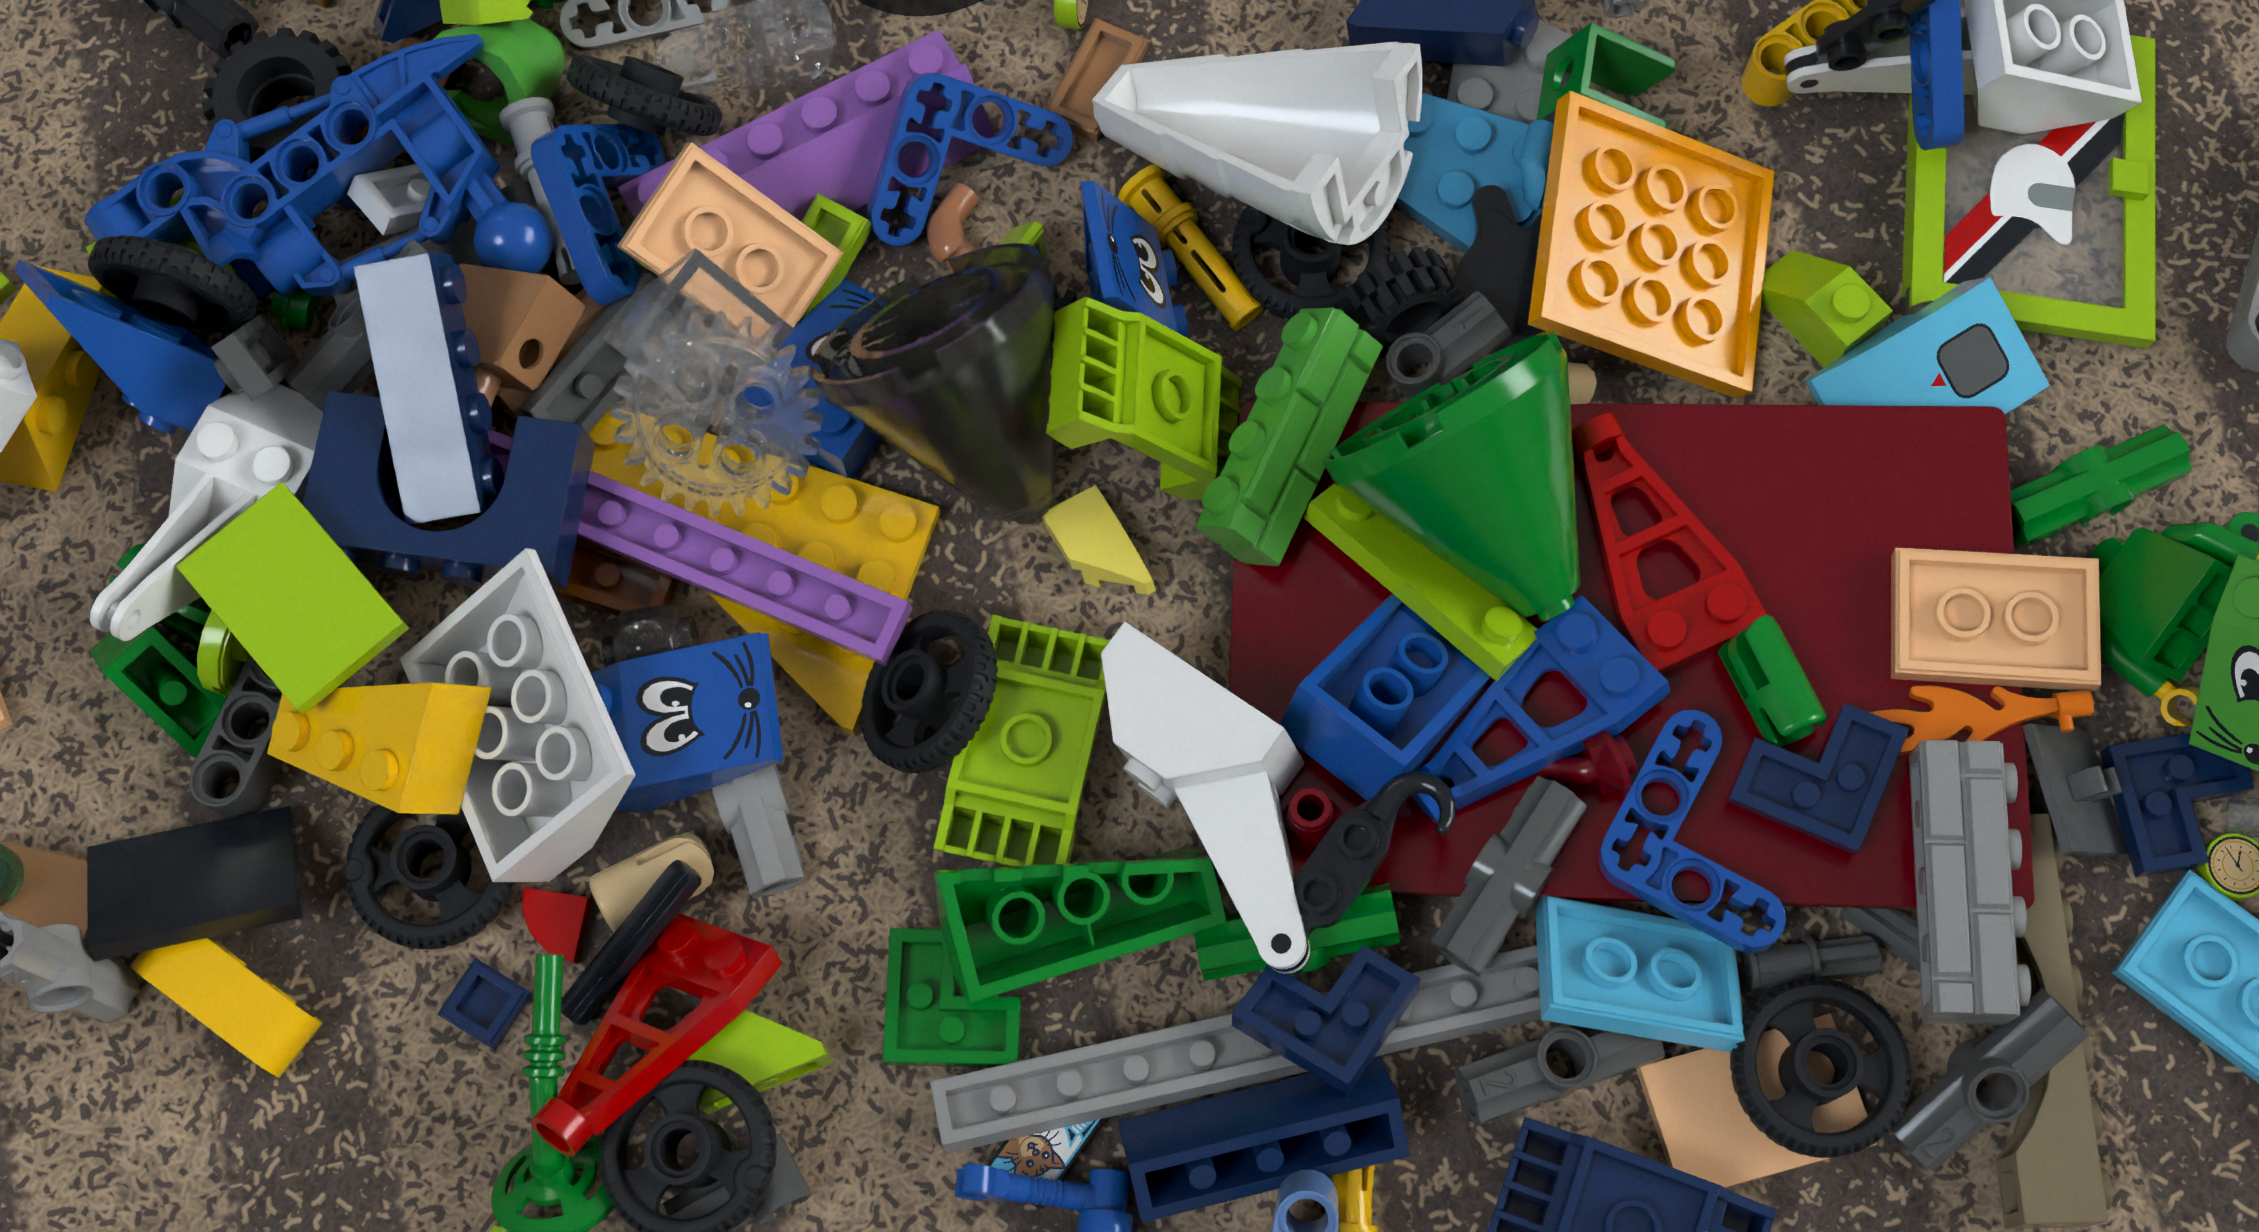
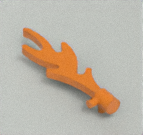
[1869,686,2094,755]

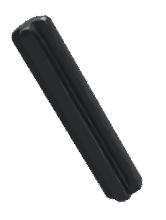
[561,860,702,1026]

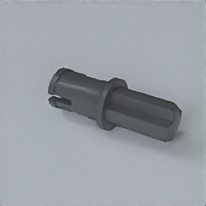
[1742,935,1881,991]

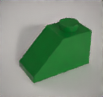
[89,623,228,758]

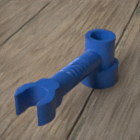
[955,1164,1133,1232]

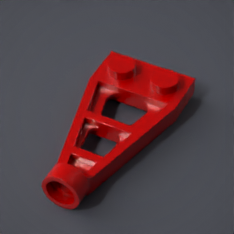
[1572,413,1767,675]
[531,913,782,1157]

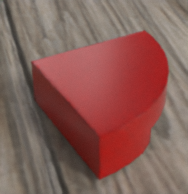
[522,887,592,965]

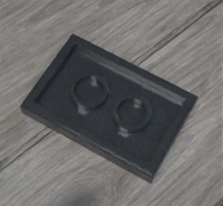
[87,806,303,962]

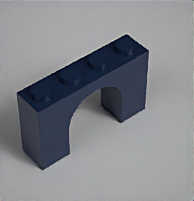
[303,391,595,589]

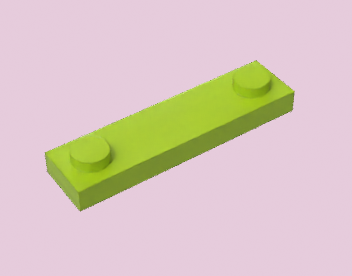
[1303,483,1538,682]

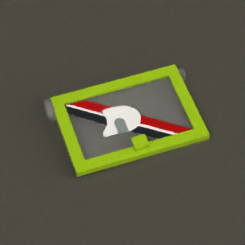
[1902,0,2156,349]

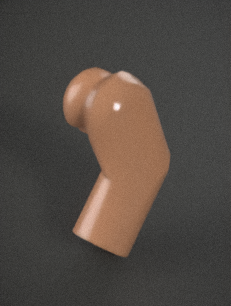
[926,182,979,271]

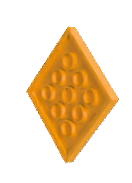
[1528,91,1774,399]

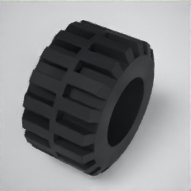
[202,28,364,182]

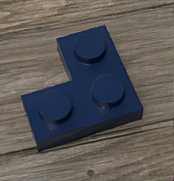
[1727,702,1909,855]
[2100,733,2255,878]
[1232,945,1420,1096]

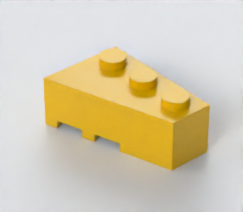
[0,266,112,492]
[267,682,492,815]

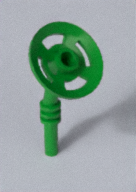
[491,954,615,1232]

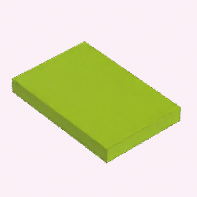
[176,482,409,715]

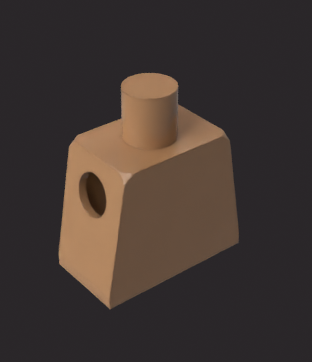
[459,263,586,408]

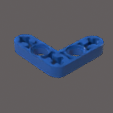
[1865,0,1964,151]
[866,72,1073,246]
[531,124,665,306]
[1598,710,1786,953]

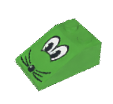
[2189,555,2259,772]

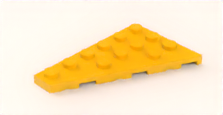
[588,403,940,735]

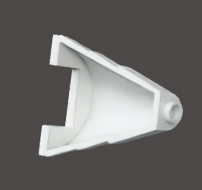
[1092,42,1422,245]

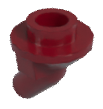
[1538,730,1637,795]

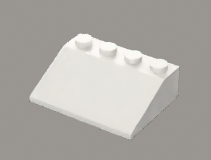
[400,548,636,882]

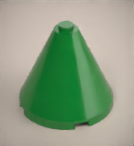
[1323,331,1580,621]

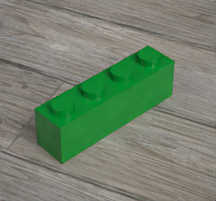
[934,845,1227,1003]

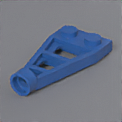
[1411,595,1670,824]

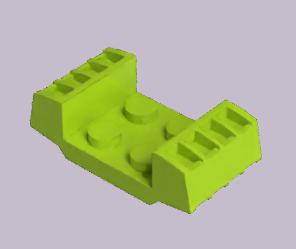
[1046,297,1242,500]
[933,615,1111,867]

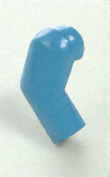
[1519,119,1554,212]

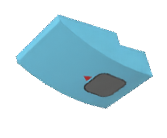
[1805,277,2050,414]

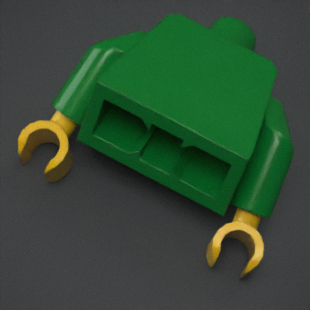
[2091,522,2259,727]

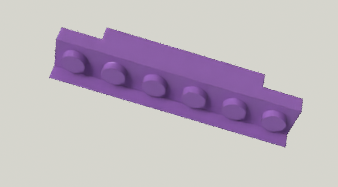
[617,29,995,301]

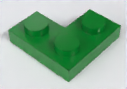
[883,928,1021,1068]

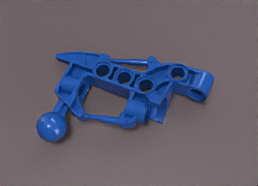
[84,34,554,299]

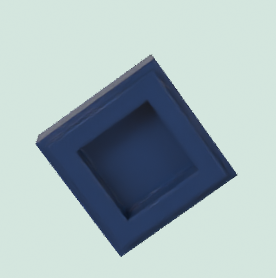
[437,958,533,1051]

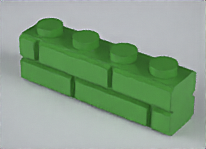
[1195,307,1383,567]

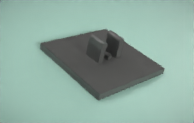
[2022,723,2128,856]

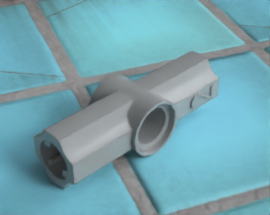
[712,764,807,899]
[0,911,140,1023]

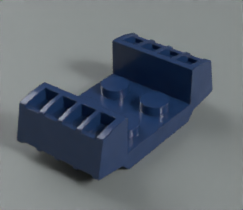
[1487,1117,1777,1232]

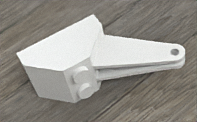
[90,384,323,641]

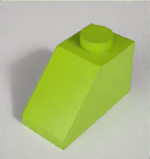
[1761,250,1893,367]
[684,1009,833,1114]

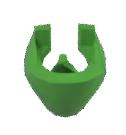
[433,19,566,145]

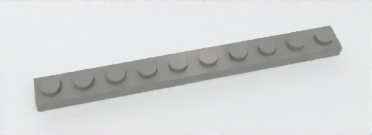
[930,945,1541,1154]

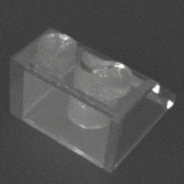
[602,248,794,428]

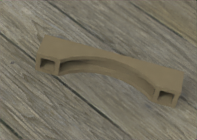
[1996,814,2113,1230]

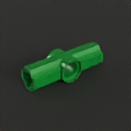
[2010,424,2192,549]
[1194,883,1401,981]

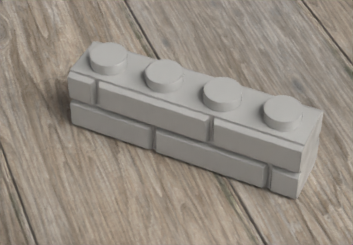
[1909,740,2031,1025]

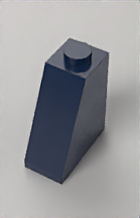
[1346,0,1539,66]

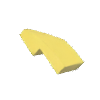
[1041,485,1156,595]

